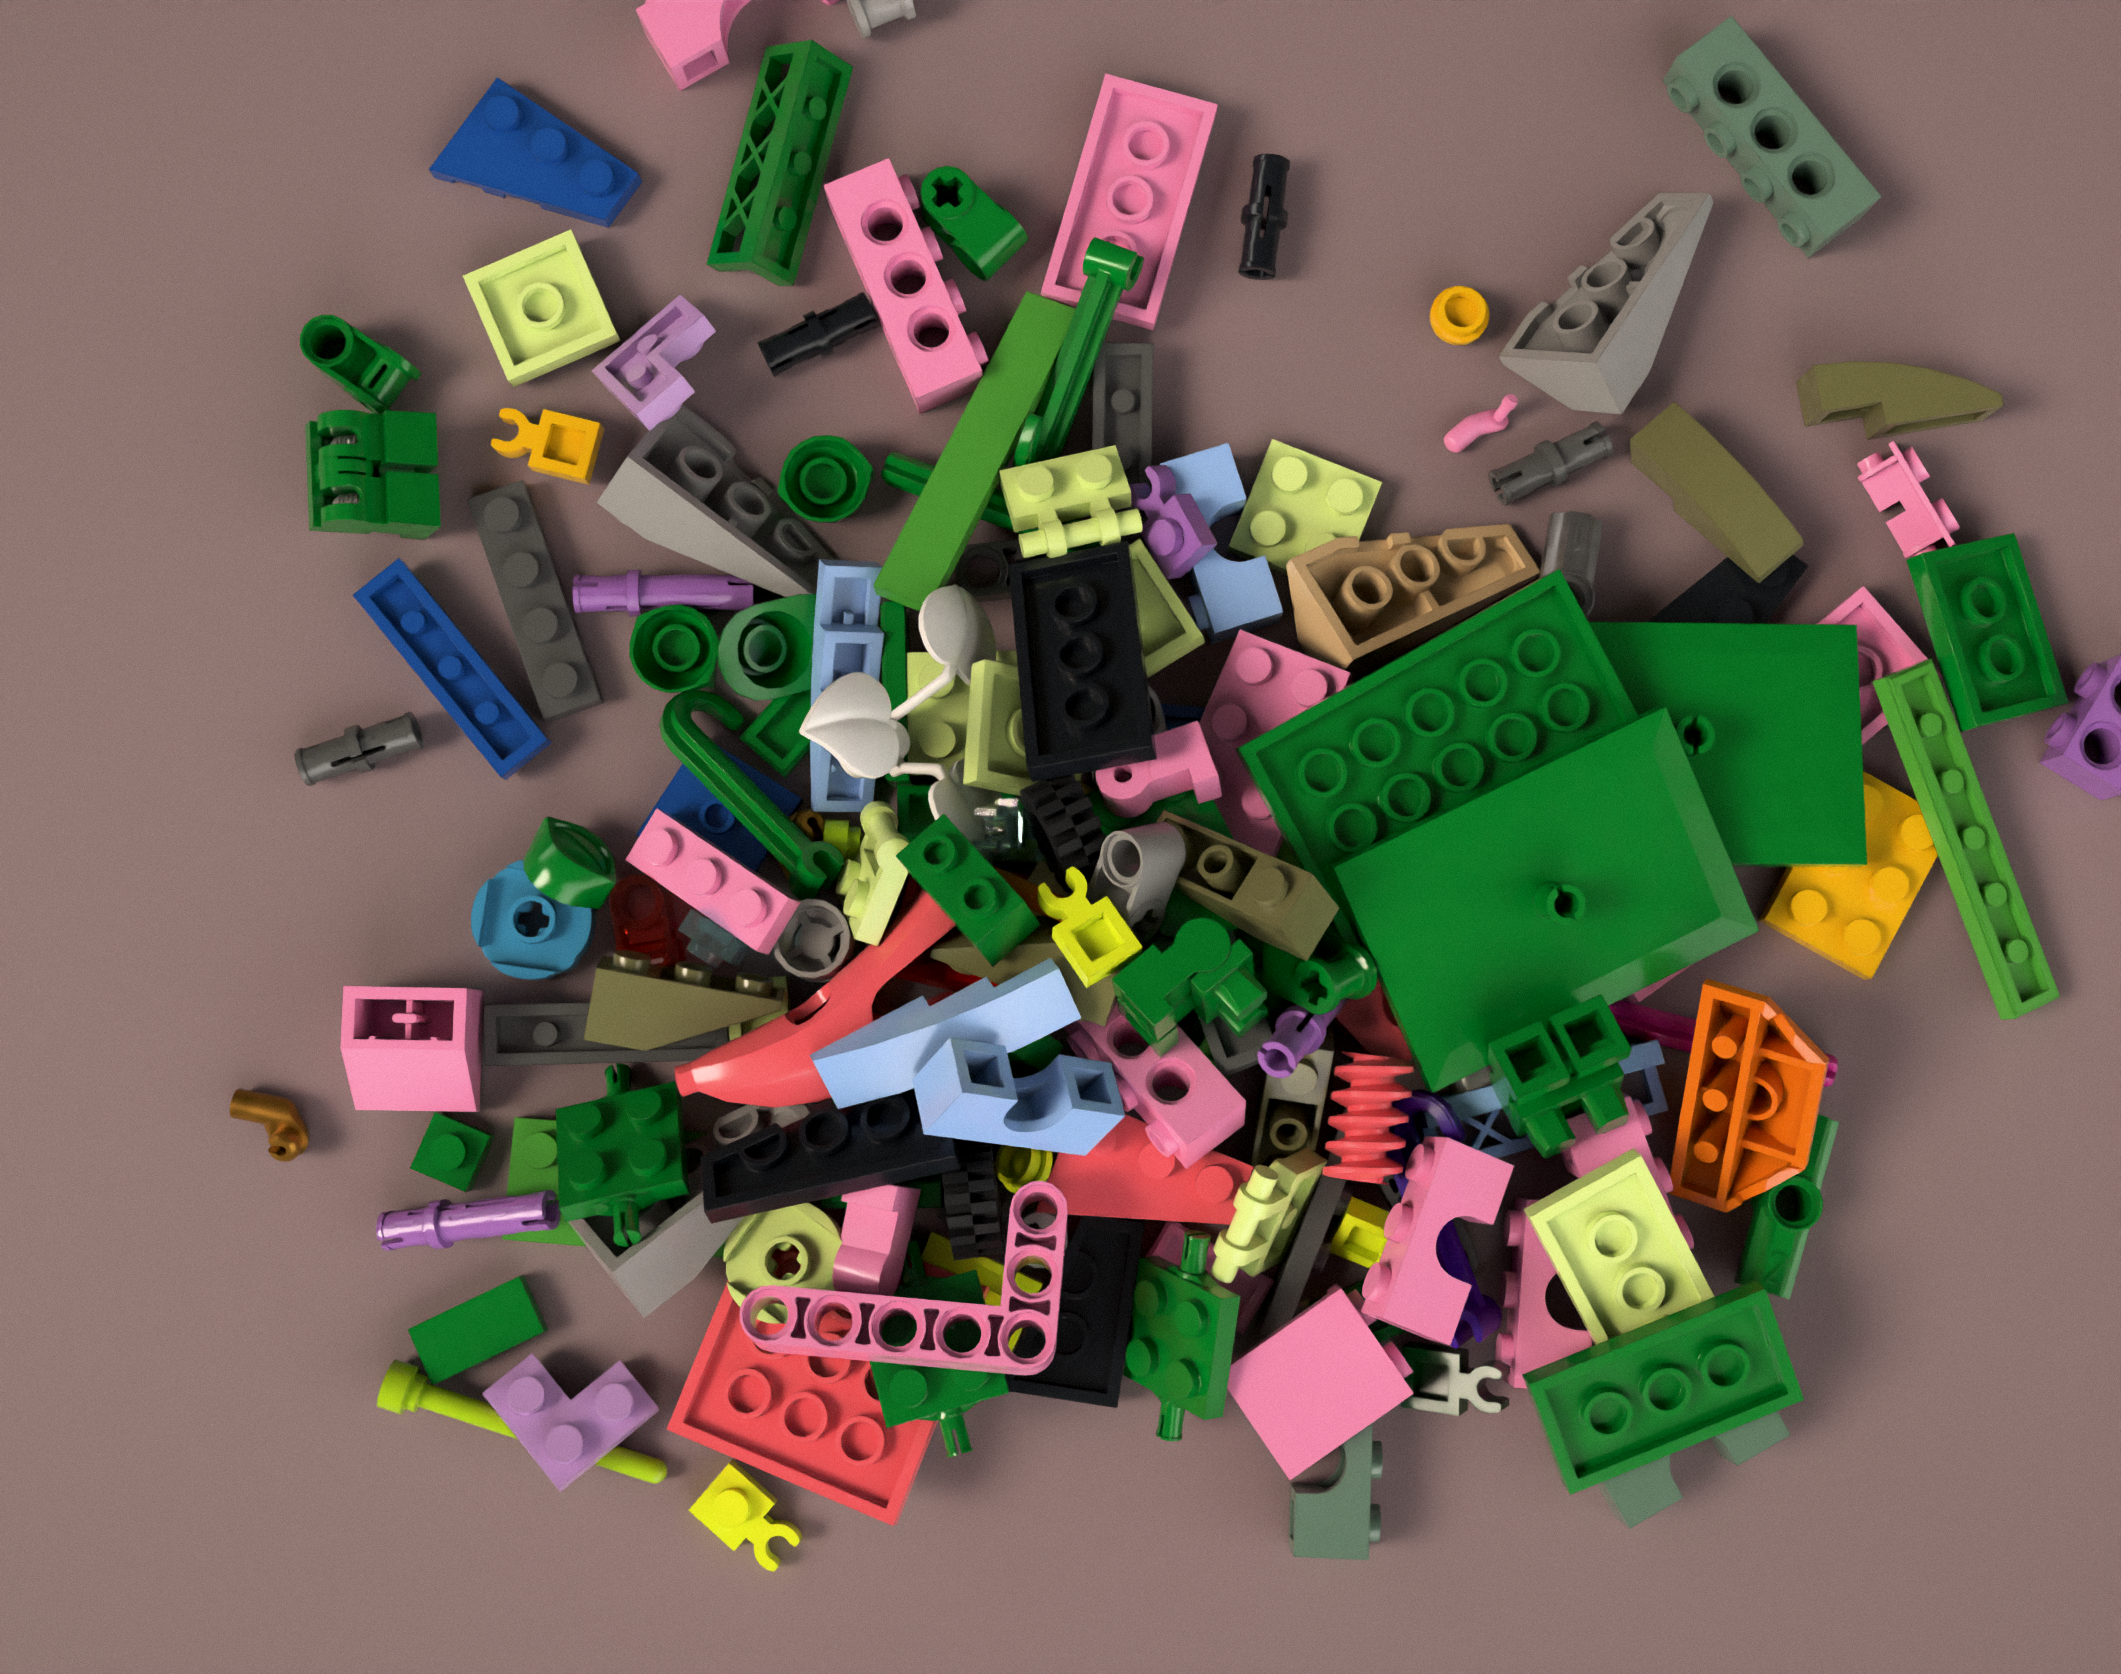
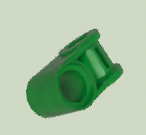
[921,166,1029,282]
[300,315,422,414]
[1259,932,1377,1015]

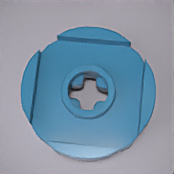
[471,860,596,981]

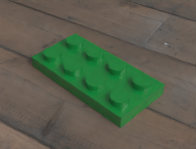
[1522,1280,1804,1495]

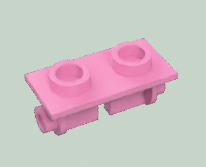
[1857,441,1960,559]

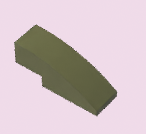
[1796,361,2004,440]
[1630,402,1804,583]

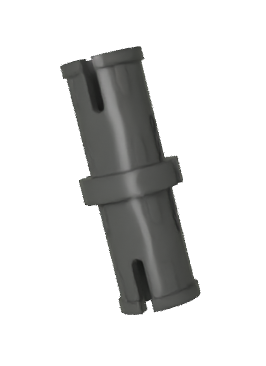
[1489,421,1613,506]
[294,712,424,786]

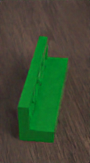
[706,40,853,286]

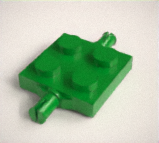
[556,1063,689,1247]
[1123,1230,1241,1442]
[870,1241,1010,1458]

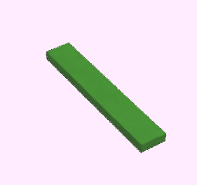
[873,291,1075,611]
[1872,658,2060,1020]

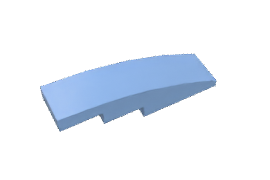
[810,559,884,812]
[810,958,1081,1109]

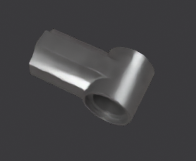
[1539,511,1603,618]

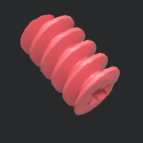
[1322,1052,1415,1185]

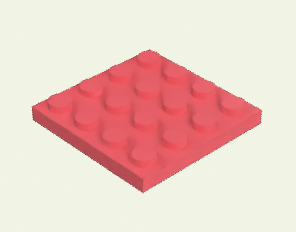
[666,1227,990,1526]

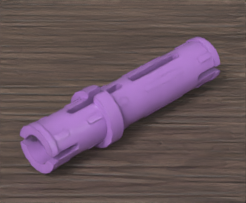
[572,570,756,617]
[1257,998,1350,1078]
[376,1190,561,1251]

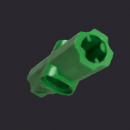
[1734,1114,1839,1300]

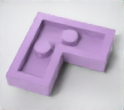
[592,295,716,431]
[482,1353,659,1492]

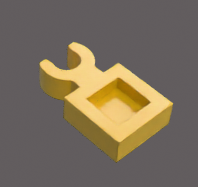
[490,408,605,485]

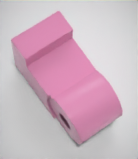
[1096,721,1222,818]
[832,1184,921,1296]

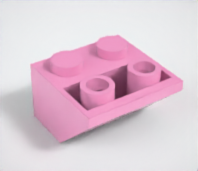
[341,986,484,1112]

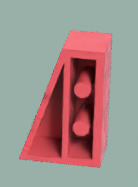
[1035,1114,1254,1225]

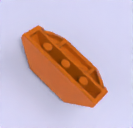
[1668,979,1829,1213]

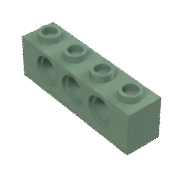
[1663,15,1882,259]

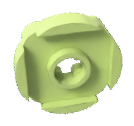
[723,1202,842,1324]

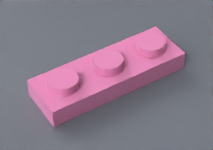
[625,808,801,955]

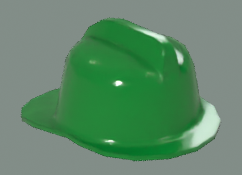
[717,594,816,701]

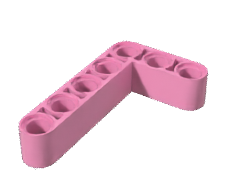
[739,1181,1067,1376]

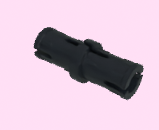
[1238,154,1290,280]
[757,292,880,377]

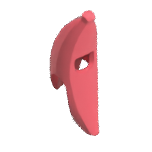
[674,889,955,1108]

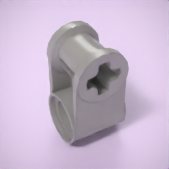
[1086,822,1186,945]

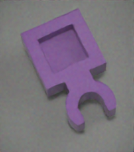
[1129,465,1218,579]

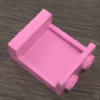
[1227,1284,1414,1480]

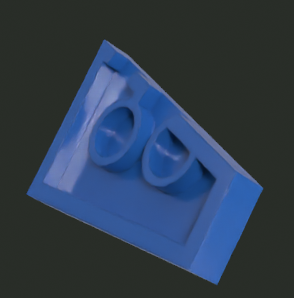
[428,77,642,228]

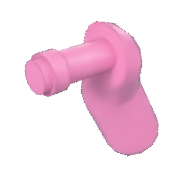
[1444,394,1518,453]

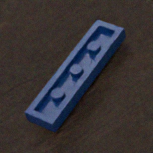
[353,558,553,780]

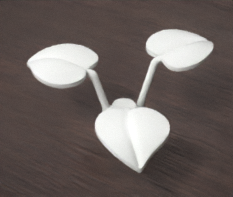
[799,584,1005,865]

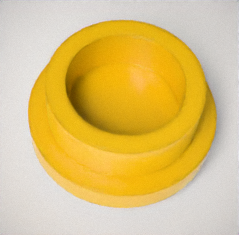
[1429,286,1489,345]

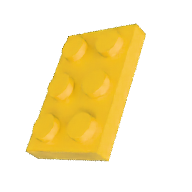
[1758,771,1938,980]

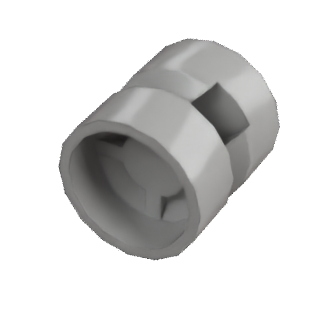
[773,899,865,985]

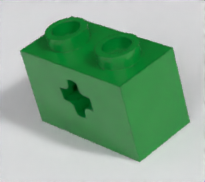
[896,814,1040,967]

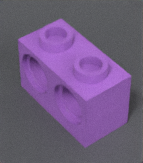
[2039,654,2121,800]

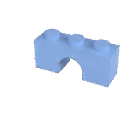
[1151,443,1283,644]
[912,1037,1125,1156]

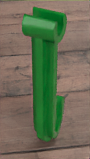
[1013,237,1144,467]
[659,690,844,901]

